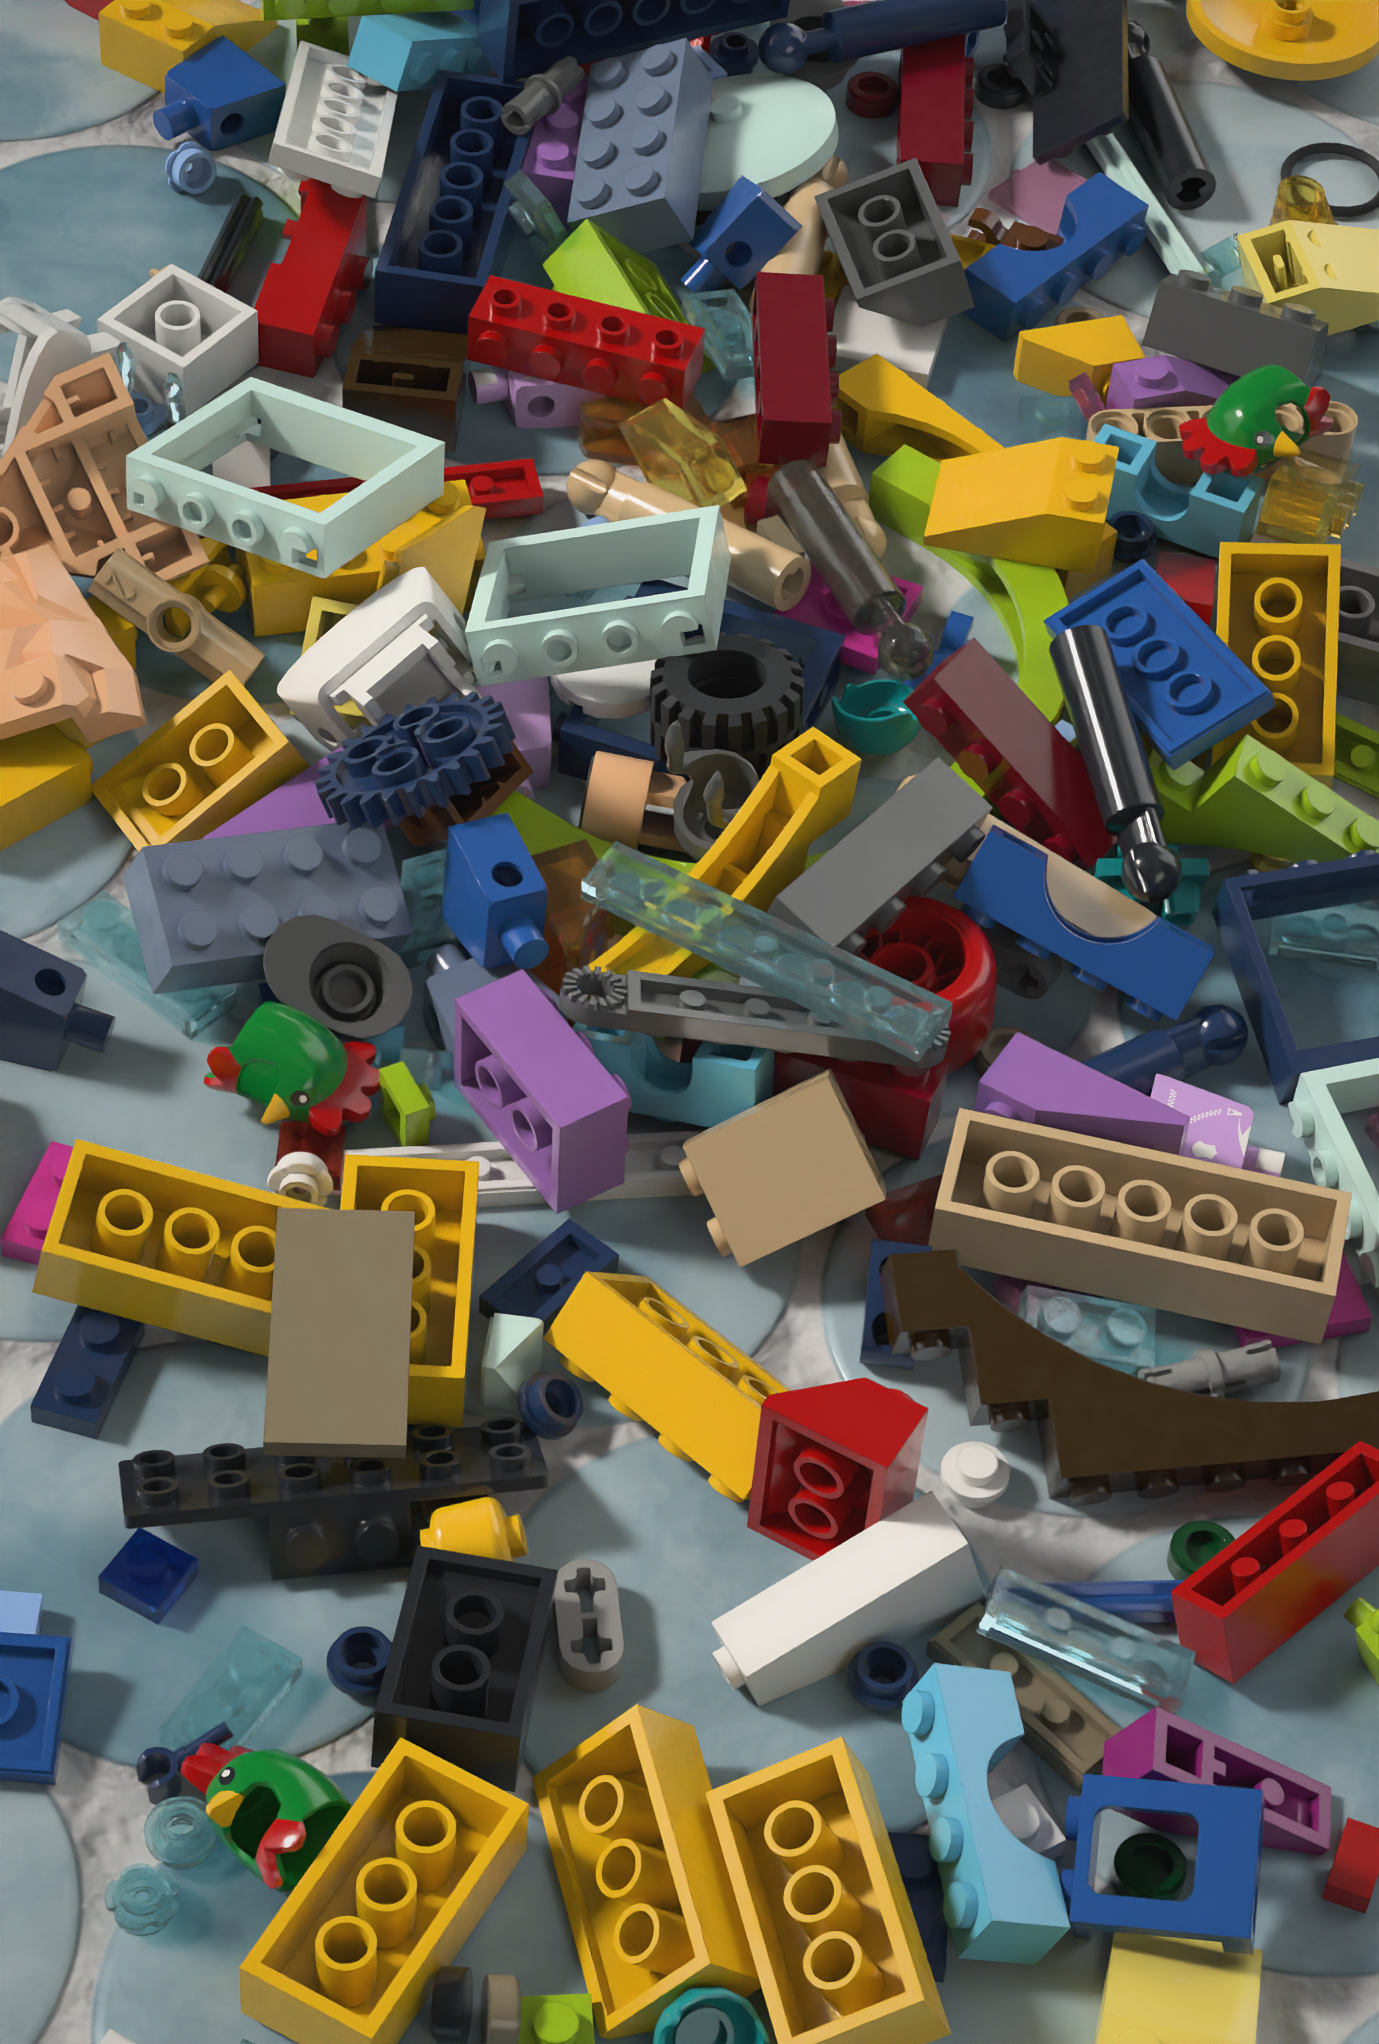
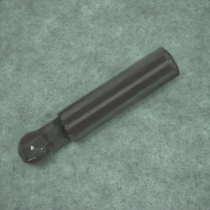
[767,460,934,681]

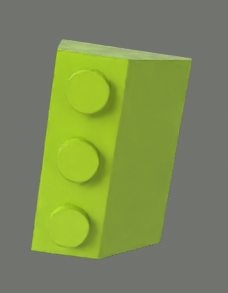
[542,219,718,374]

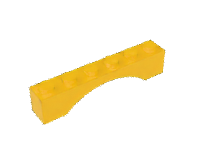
[831,353,1118,600]

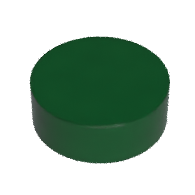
[1167,1521,1236,1580]
[1111,1833,1187,1901]

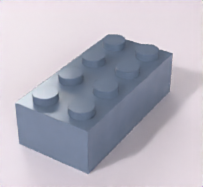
[567,38,714,254]
[123,821,414,995]

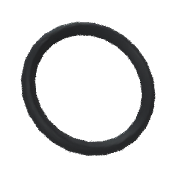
[1280,142,1379,217]

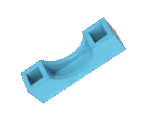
[901,1663,1071,1965]

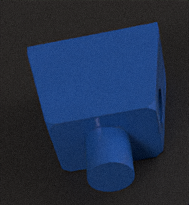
[153,35,286,151]
[680,175,802,302]
[441,813,549,969]

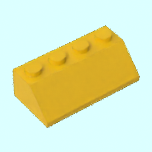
[543,1271,793,1503]
[532,1704,761,2040]

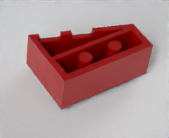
[254,177,373,378]

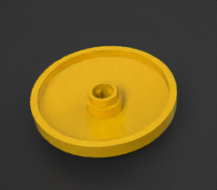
[1186,0,1379,81]

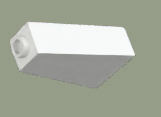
[711,1490,986,1706]

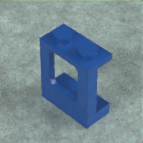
[1059,1774,1265,1955]

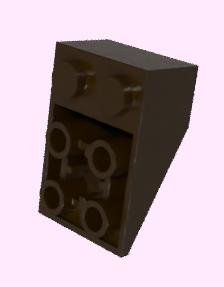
[342,324,472,452]

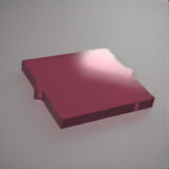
[988,159,1087,236]

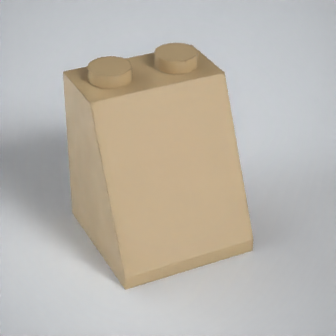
[678,1068,886,1267]

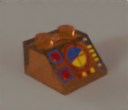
[529,839,617,1028]

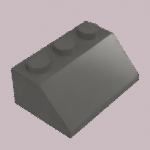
[814,158,975,327]
[1142,270,1329,387]

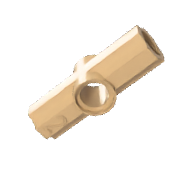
[87,548,266,685]

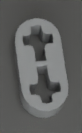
[552,1559,624,1692]

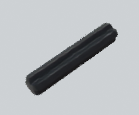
[197,193,263,293]

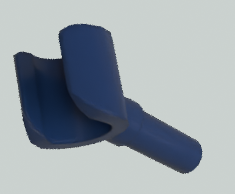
[136,1721,234,1805]

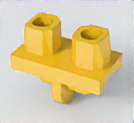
[164,537,247,638]

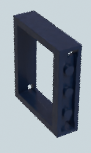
[552,579,846,782]
[1211,850,1379,1105]

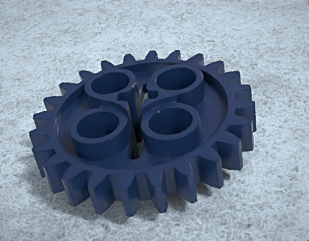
[314,692,516,829]

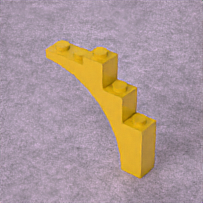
[0,595,138,851]

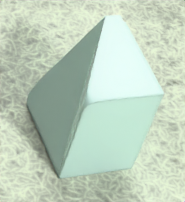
[480,1313,544,1413]

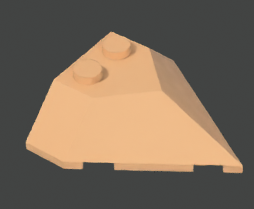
[0,352,210,582]

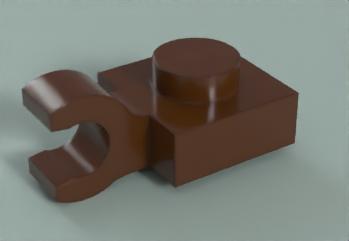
[967,208,1064,251]

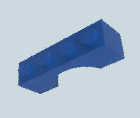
[962,172,1149,343]
[953,824,1214,1022]

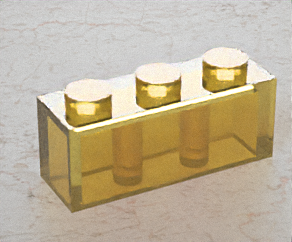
[1255,447,1366,544]

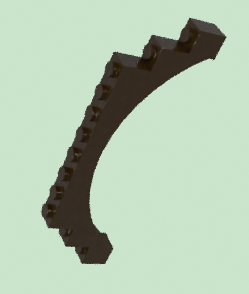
[880,1249,1379,1505]

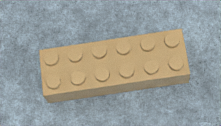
[928,1108,1352,1345]

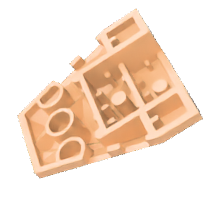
[0,543,146,743]

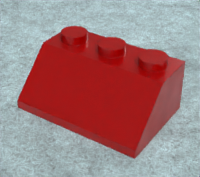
[747,1377,929,1561]

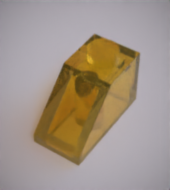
[618,398,747,507]

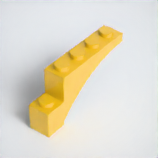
[588,727,862,978]

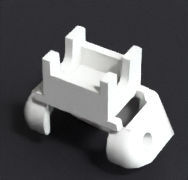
[0,297,125,460]
[277,567,483,752]

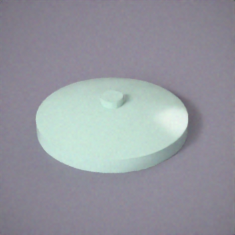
[697,74,839,211]

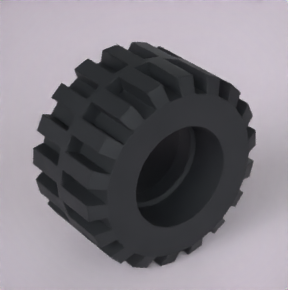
[650,632,804,779]

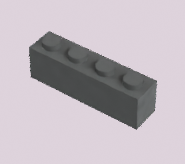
[759,757,993,980]

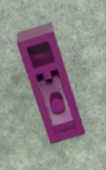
[1102,1706,1331,1856]

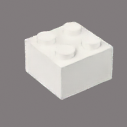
[97,264,259,419]

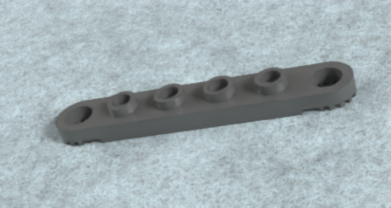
[558,966,951,1068]

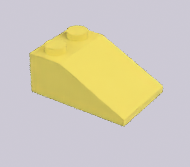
[1094,1932,1263,2044]

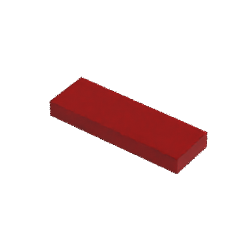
[1155,551,1215,625]

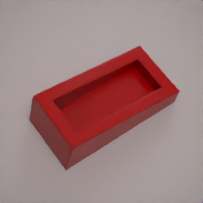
[1322,1817,1379,1914]

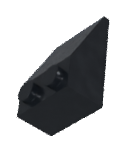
[371,1545,558,1792]

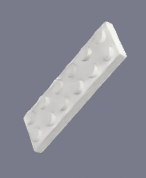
[268,40,398,198]

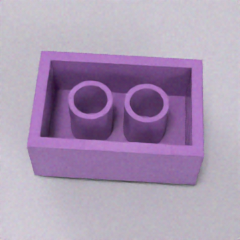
[454,969,631,1214]

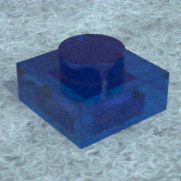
[98,1528,199,1625]

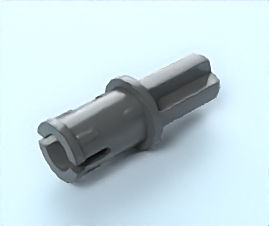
[501,56,584,135]

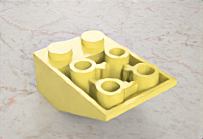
[1237,220,1379,336]

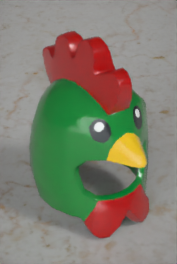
[1179,365,1334,477]
[203,1001,380,1136]
[180,1743,351,1892]

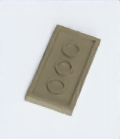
[263,1208,415,1459]

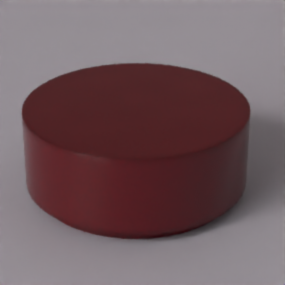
[845,71,899,119]
[744,475,784,533]

